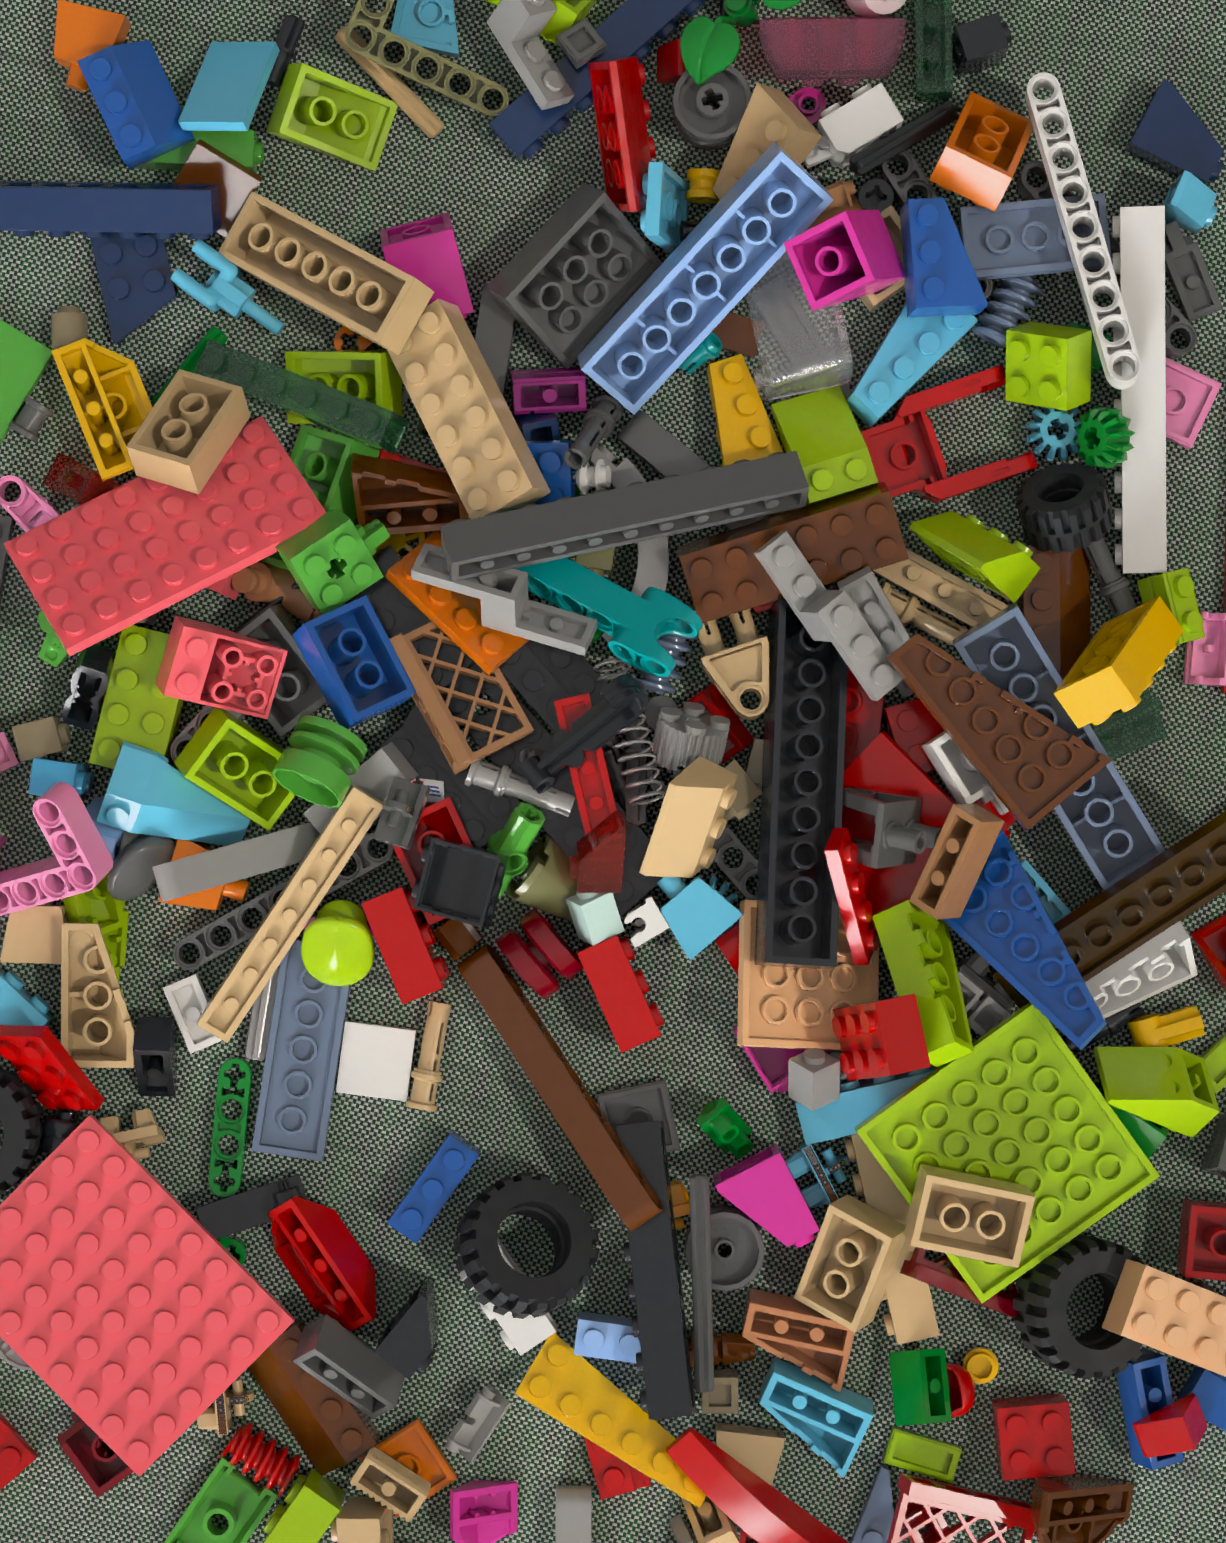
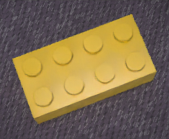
[1053,596,1184,729]

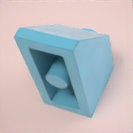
[1162,170,1218,234]

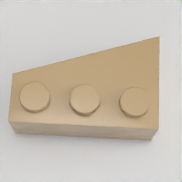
[712,82,823,200]

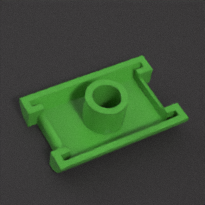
[164,1457,278,1543]

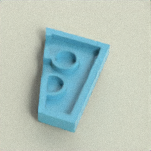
[391,0,460,58]

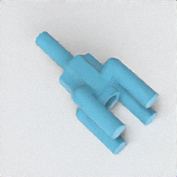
[170,239,285,336]

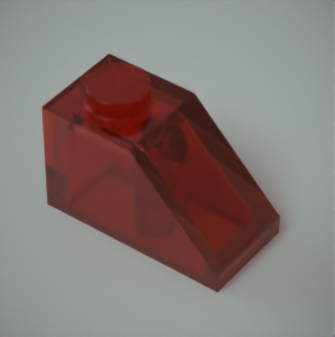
[42,452,121,505]
[568,811,626,893]

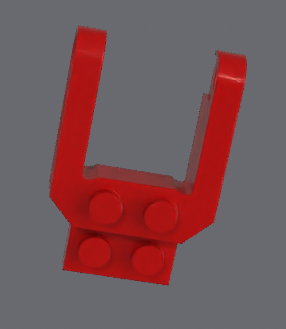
[861,365,1038,503]

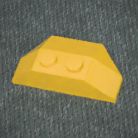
[51,338,153,481]

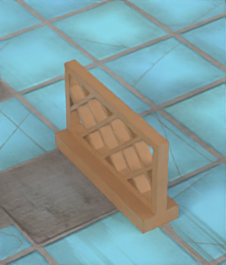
[389,622,534,774]

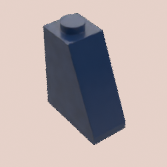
[1125,79,1224,184]

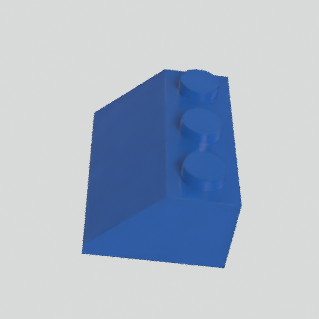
[77,40,195,170]

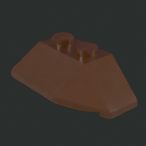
[1031,1474,1134,1543]

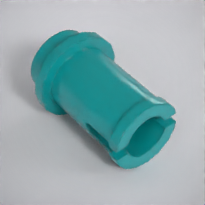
[679,332,723,375]

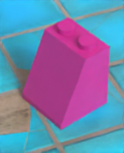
[784,209,907,311]
[380,212,474,319]
[713,1144,820,1248]

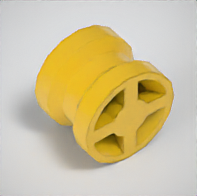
[685,168,720,204]

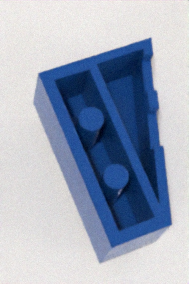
[899,198,988,318]

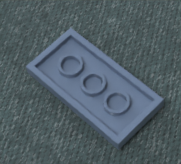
[958,193,1112,281]

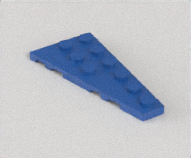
[942,828,1107,1050]

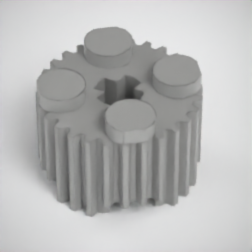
[652,702,730,771]

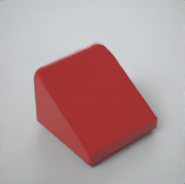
[657,39,685,84]

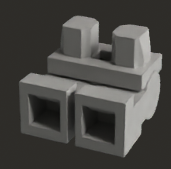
[956,952,1013,1036]

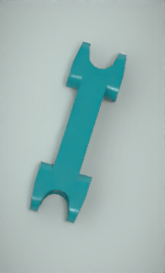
[515,558,703,677]

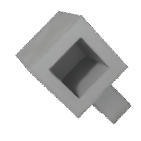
[788,1048,847,1111]

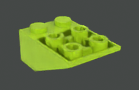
[1093,1046,1220,1138]

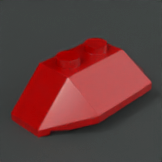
[269,1196,376,1331]

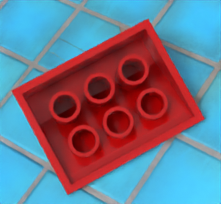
[588,56,655,212]

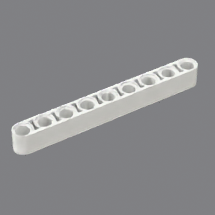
[1026,72,1141,389]

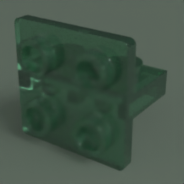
[1089,688,1167,760]

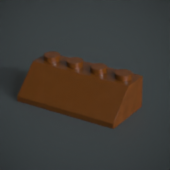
[1018,546,1091,680]
[248,1316,381,1476]

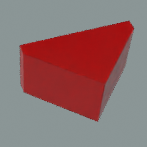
[1132,1393,1208,1458]

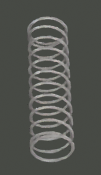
[593,657,666,806]

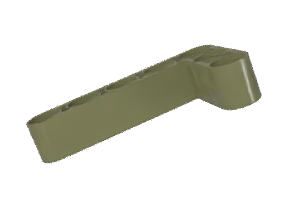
[344,0,509,117]

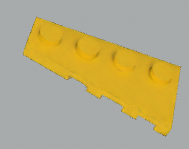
[707,354,783,467]

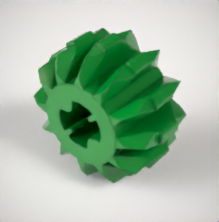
[1072,407,1135,469]

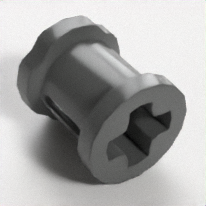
[8,395,54,443]

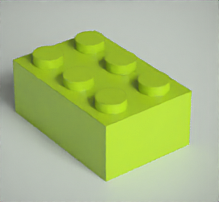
[174,707,295,831]

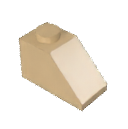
[681,1496,741,1543]

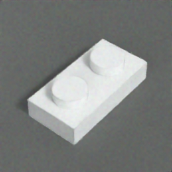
[163,973,222,1054]

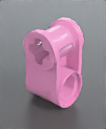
[0,475,61,532]

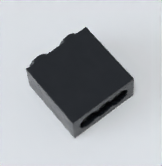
[412,837,509,928]

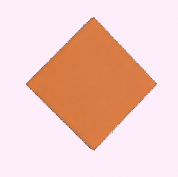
[358,1417,457,1518]

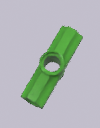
[487,802,546,898]

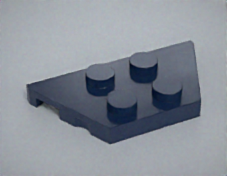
[90,232,178,345]

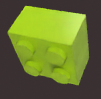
[1005,321,1092,411]
[263,1468,347,1543]

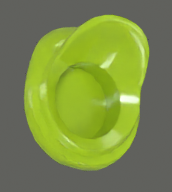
[301,900,375,986]

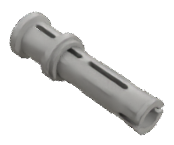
[464,760,576,817]

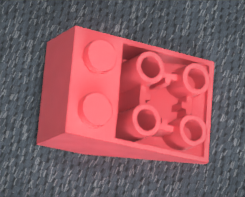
[155,615,288,719]

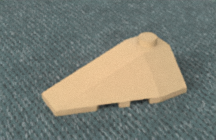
[61,923,135,1068]

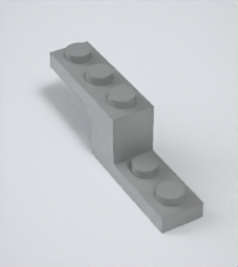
[486,0,574,110]
[754,531,904,701]
[411,543,597,656]

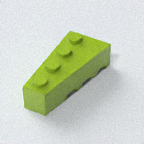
[872,900,974,1067]

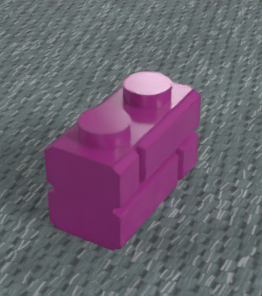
[510,367,586,415]

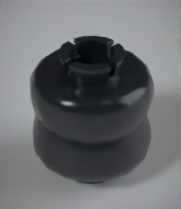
[40,1109,84,1154]

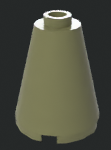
[506,836,592,923]

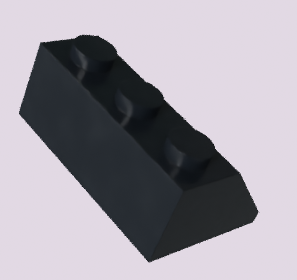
[374,1276,439,1380]

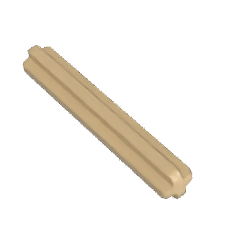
[335,26,444,138]

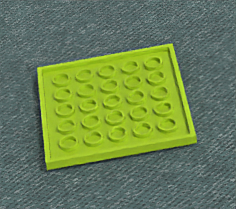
[855,1002,1160,1304]

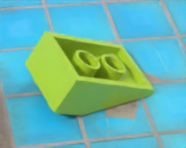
[266,63,398,172]
[285,350,403,426]
[770,384,878,506]

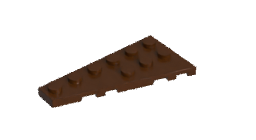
[886,633,1112,830]

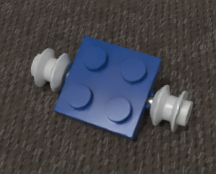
[526,440,611,505]

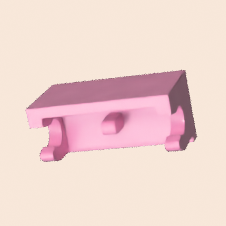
[1183,611,1226,687]

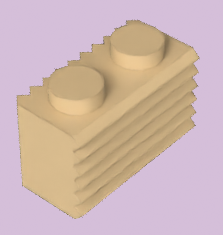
[350,1446,431,1522]

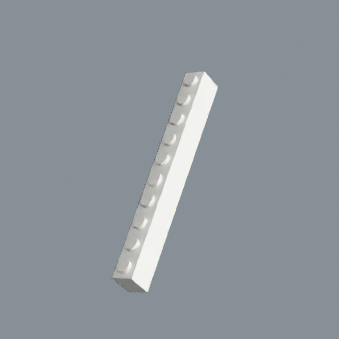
[1112,205,1167,573]

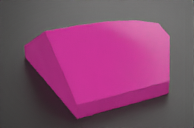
[450,1480,518,1543]

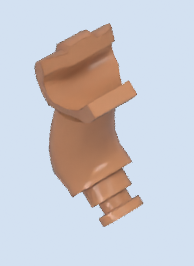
[232,562,346,622]

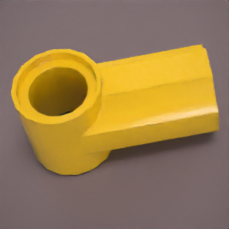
[1128,1005,1205,1047]

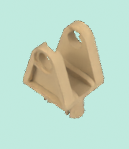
[698,608,769,721]

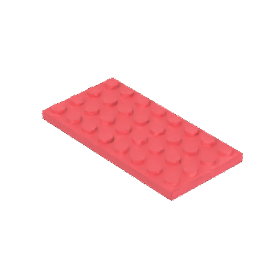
[3,416,326,657]

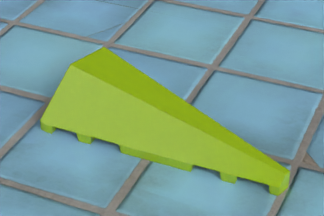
[62,872,129,994]

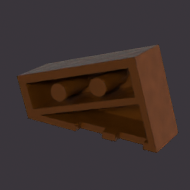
[351,453,468,535]

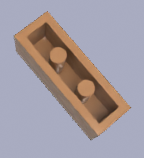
[909,804,1005,920]

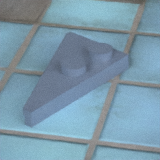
[849,1464,894,1543]

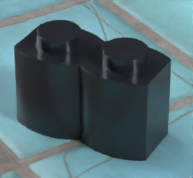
[62,644,115,730]

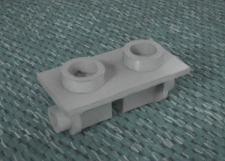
[445,1384,511,1464]

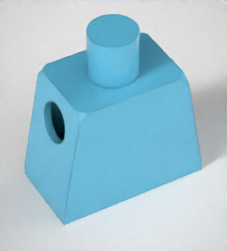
[657,876,743,960]

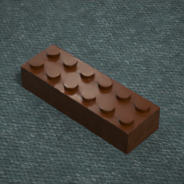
[677,482,909,623]

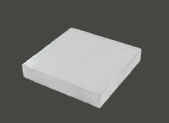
[336,1020,417,1101]

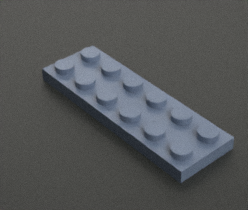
[251,939,350,1162]

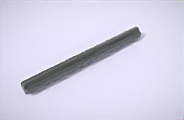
[689,1174,714,1393]

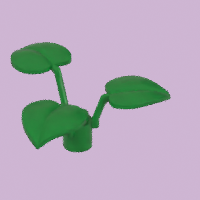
[680,0,803,85]

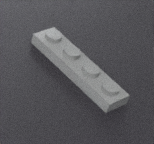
[837,566,914,698]

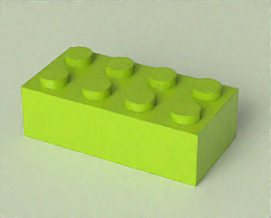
[88,625,185,769]

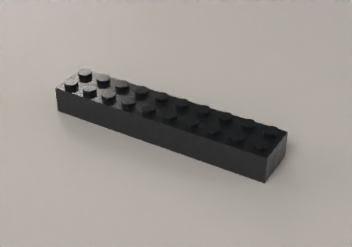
[755,599,848,969]

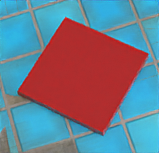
[842,731,957,922]

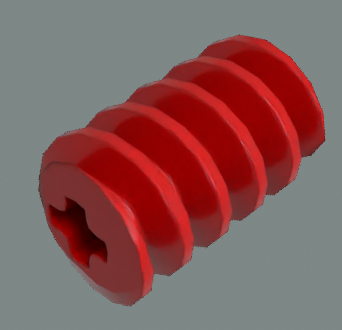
[219,1422,300,1498]

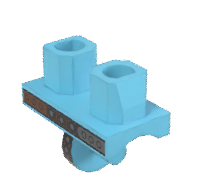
[785,1142,850,1209]

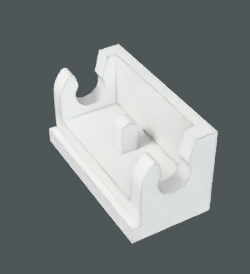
[624,893,670,948]

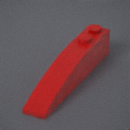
[666,1427,849,1543]

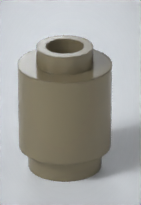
[51,306,88,350]

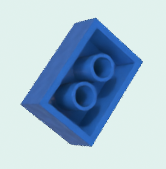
[292,595,416,729]

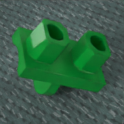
[695,1097,754,1159]

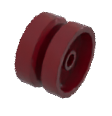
[495,908,583,1000]

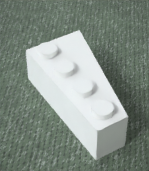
[1085,921,1198,1019]

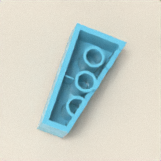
[847,303,978,428]
[795,1064,938,1145]

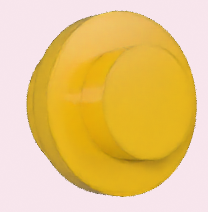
[962,1347,999,1384]

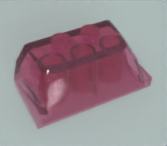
[756,16,906,86]

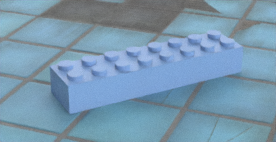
[577,141,834,415]

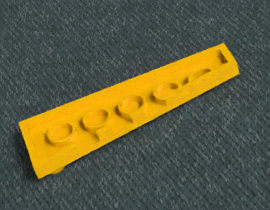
[514,1333,707,1508]

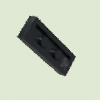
[196,1174,307,1239]

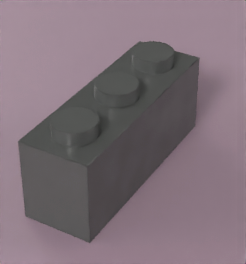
[292,1314,405,1419]

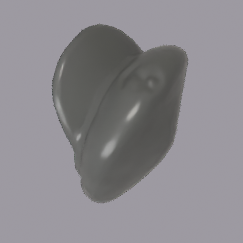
[107,831,176,901]

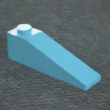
[96,741,250,846]

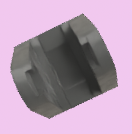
[843,787,942,869]

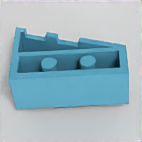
[759,1357,873,1478]

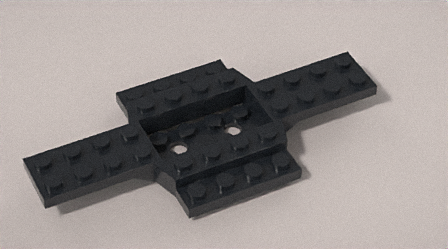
[345,545,662,916]

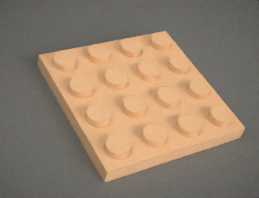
[737,900,879,1051]

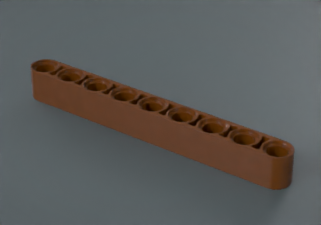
[457,943,663,1231]

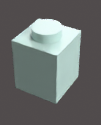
[566,884,625,945]

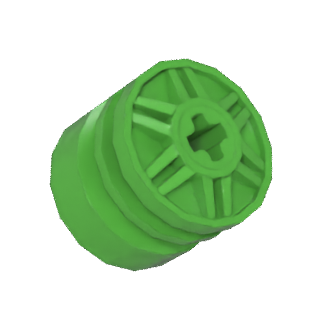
[272,715,368,808]

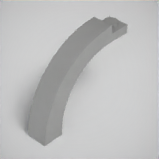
[590,444,669,643]

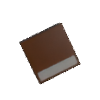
[433,919,484,961]

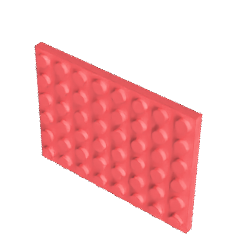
[0,1114,295,1477]

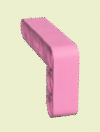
[0,782,113,916]

